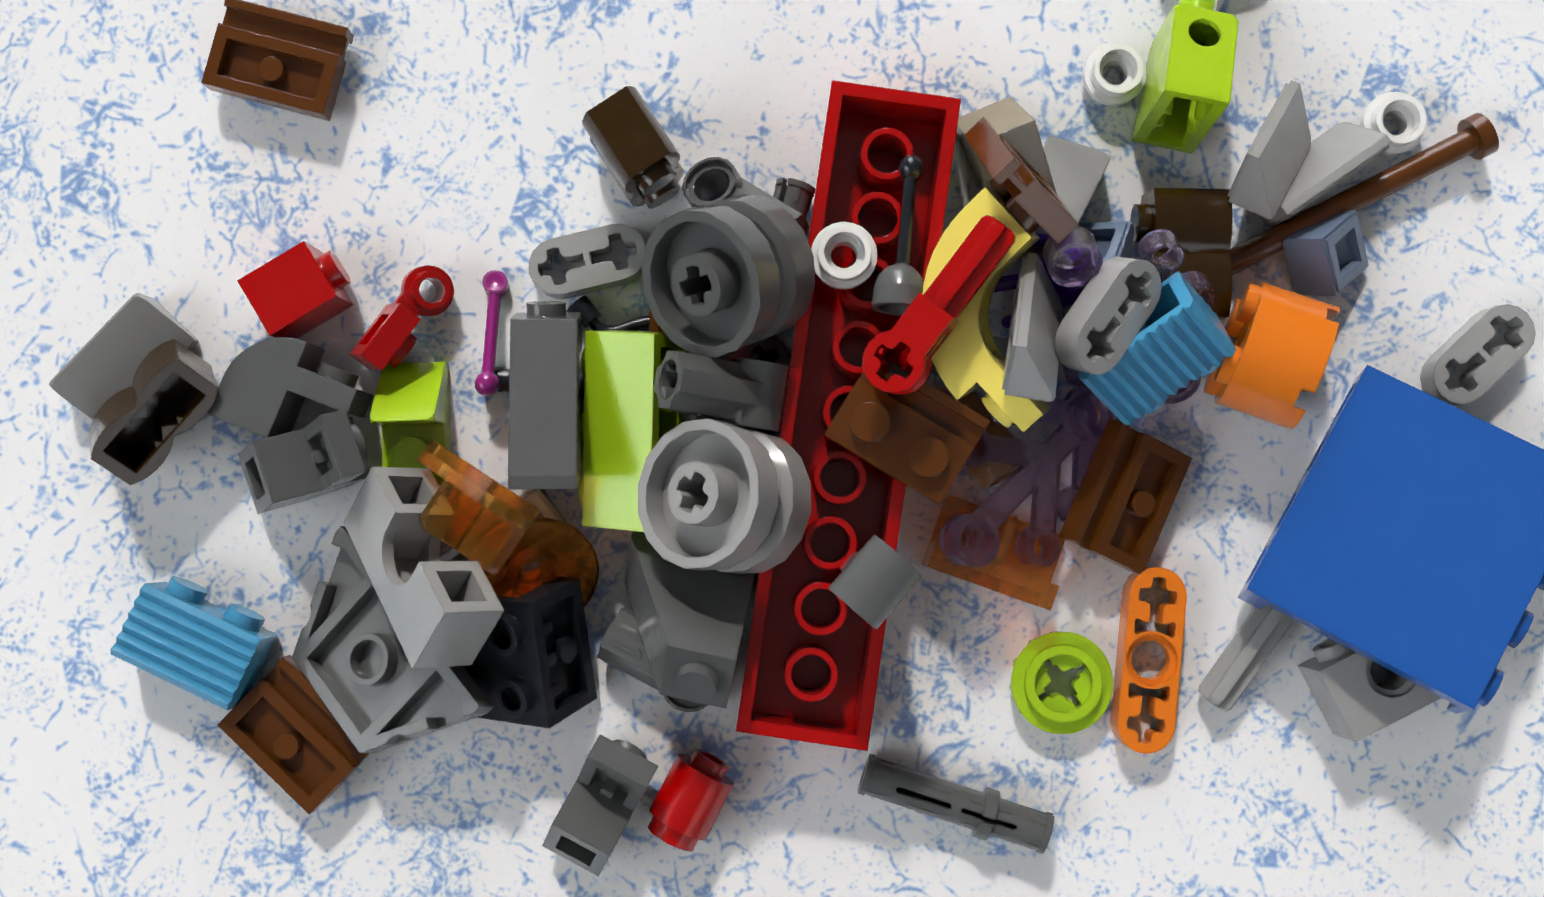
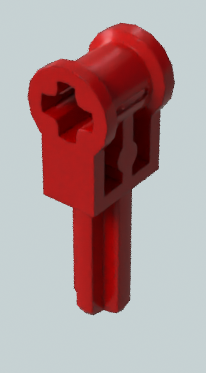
[862,215,1016,395]

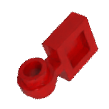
[349,265,454,371]

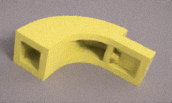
[922,188,1051,432]

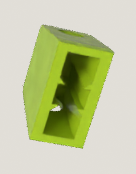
[1131,0,1239,154]

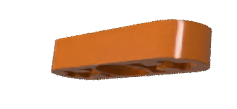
[1111,567,1187,754]

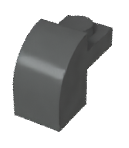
[208,337,373,438]
[238,409,370,514]
[542,734,658,877]

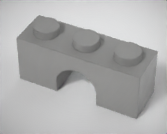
[343,467,504,669]

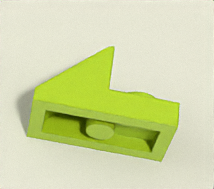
[370,361,452,488]

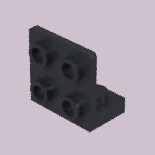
[463,576,597,729]

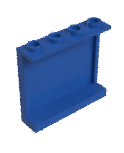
[1237,365,1544,714]

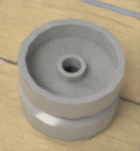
[638,418,811,574]

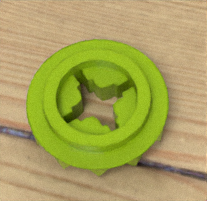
[1009,631,1113,734]

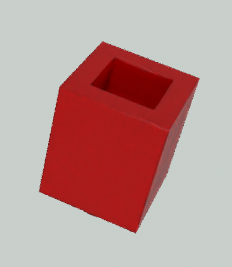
[237,241,354,339]

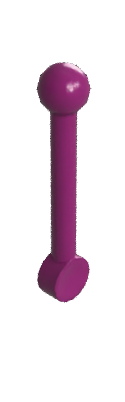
[474,270,509,397]

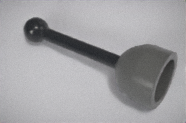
[872,155,925,316]

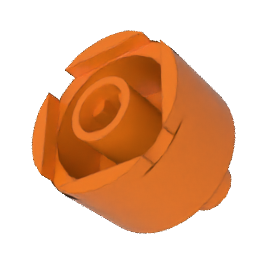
[1203,282,1340,429]

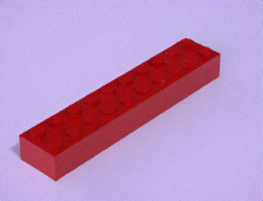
[736,80,961,751]

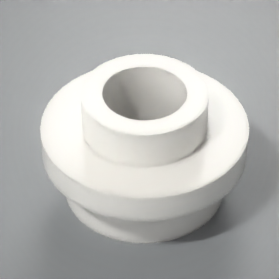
[1082,42,1146,106]
[1360,92,1427,156]
[811,222,877,290]

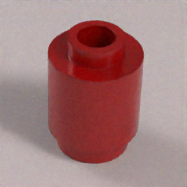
[647,748,735,852]

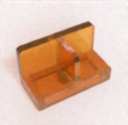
[417,439,540,576]
[921,496,1065,611]

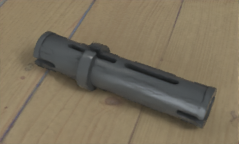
[858,753,1055,854]

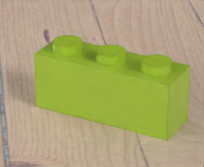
[579,330,686,532]

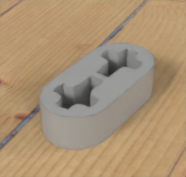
[528,224,646,299]
[1055,256,1162,374]
[1420,304,1536,406]

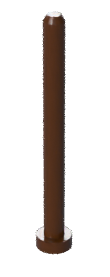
[1229,113,1499,276]

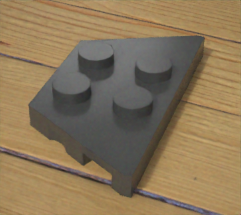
[292,526,494,753]

